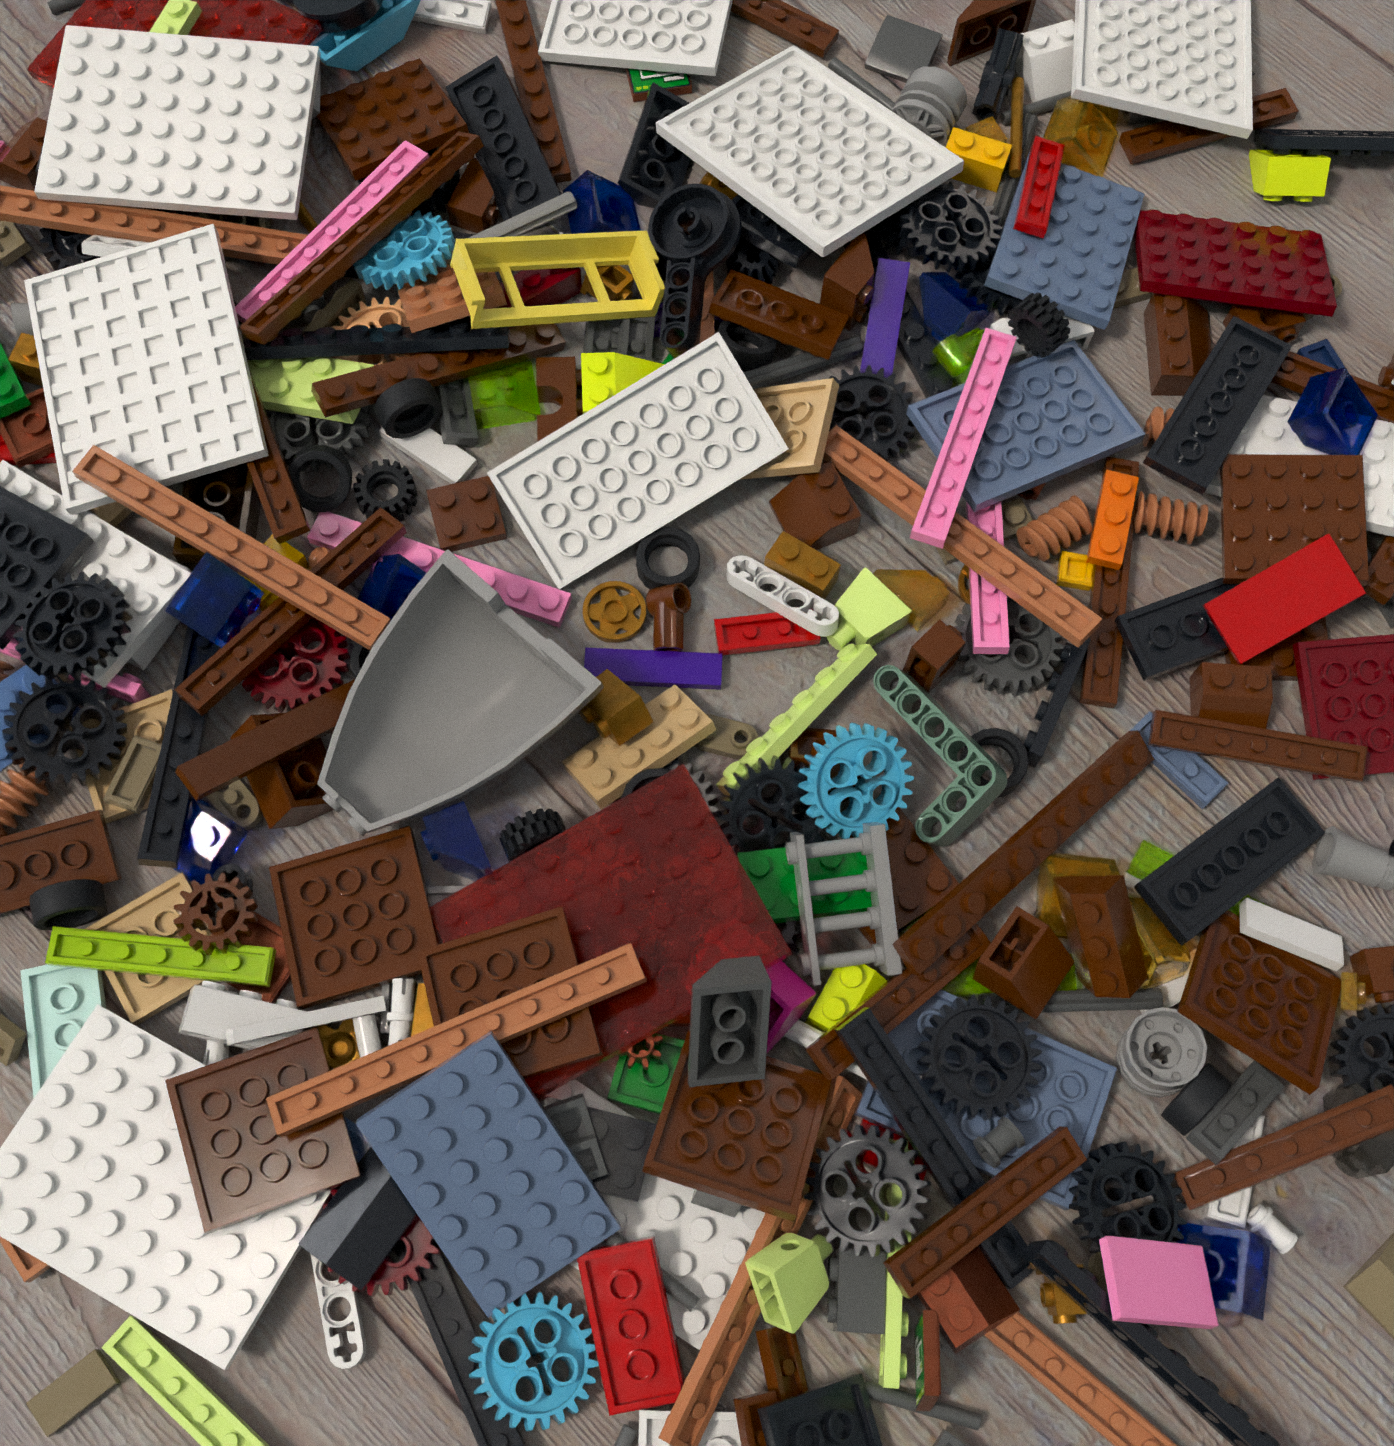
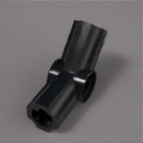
[972,28,1024,123]

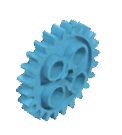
[353,210,455,290]
[798,722,914,839]
[468,1292,599,1431]

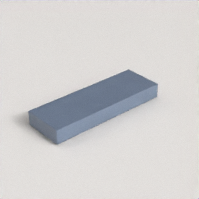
[1130,712,1228,809]

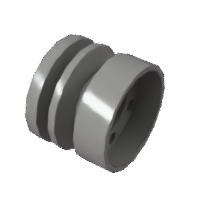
[891,66,967,146]
[1116,1007,1207,1098]

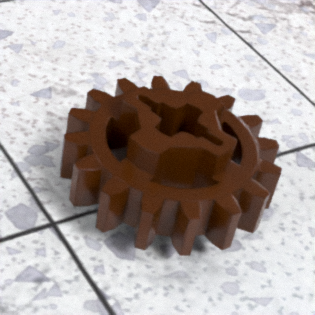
[173,873,258,955]

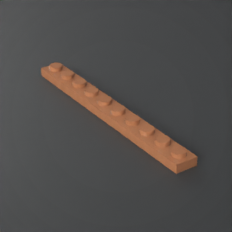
[0,185,308,265]
[823,425,1103,648]
[72,445,391,650]
[266,943,647,1137]
[658,1075,862,1446]

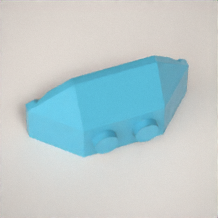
[306,0,421,72]

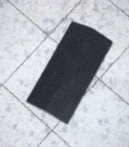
[617,82,691,208]
[298,1147,417,1291]

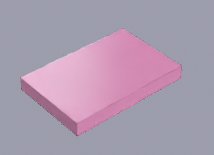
[1099,1236,1219,1329]

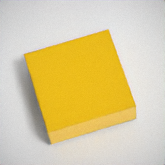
[1056,551,1094,591]

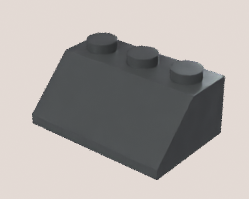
[688,956,772,1087]

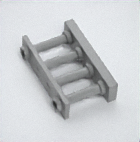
[785,822,902,986]

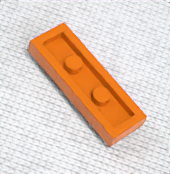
[1086,469,1139,570]

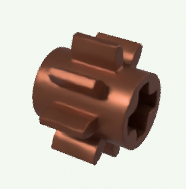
[617,1022,663,1070]

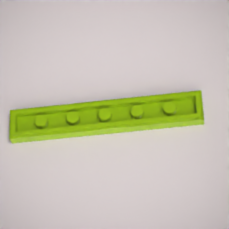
[45,926,276,987]

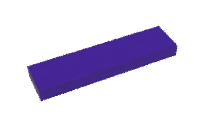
[860,258,910,378]
[584,647,723,690]

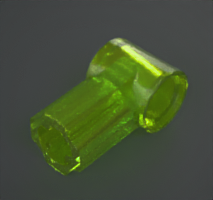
[932,328,985,378]

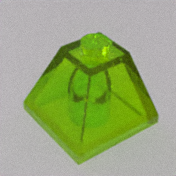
[468,361,541,430]

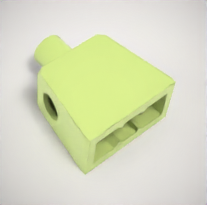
[826,567,912,651]
[745,1232,833,1334]

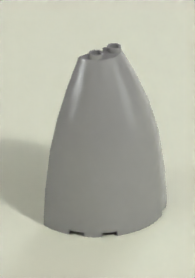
[317,549,604,836]

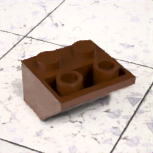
[972,906,1075,1020]

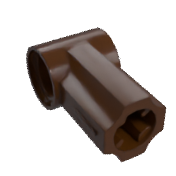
[646,583,692,652]

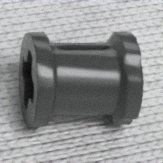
[973,1117,1025,1168]

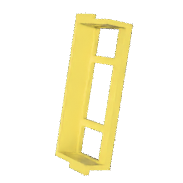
[450,230,665,329]

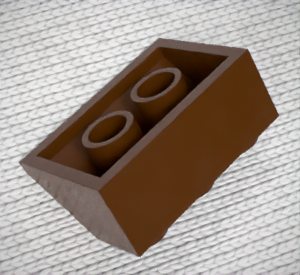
[1143,293,1212,396]
[230,713,334,829]
[1053,875,1148,998]

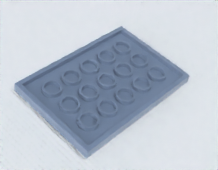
[984,151,1145,330]
[906,340,1145,512]
[854,990,1117,1211]
[356,1030,621,1318]

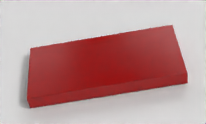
[1202,533,1366,665]
[577,1236,685,1416]

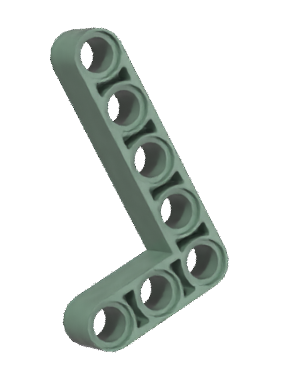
[873,665,1007,847]

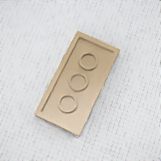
[562,685,716,810]

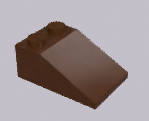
[947,0,1036,66]

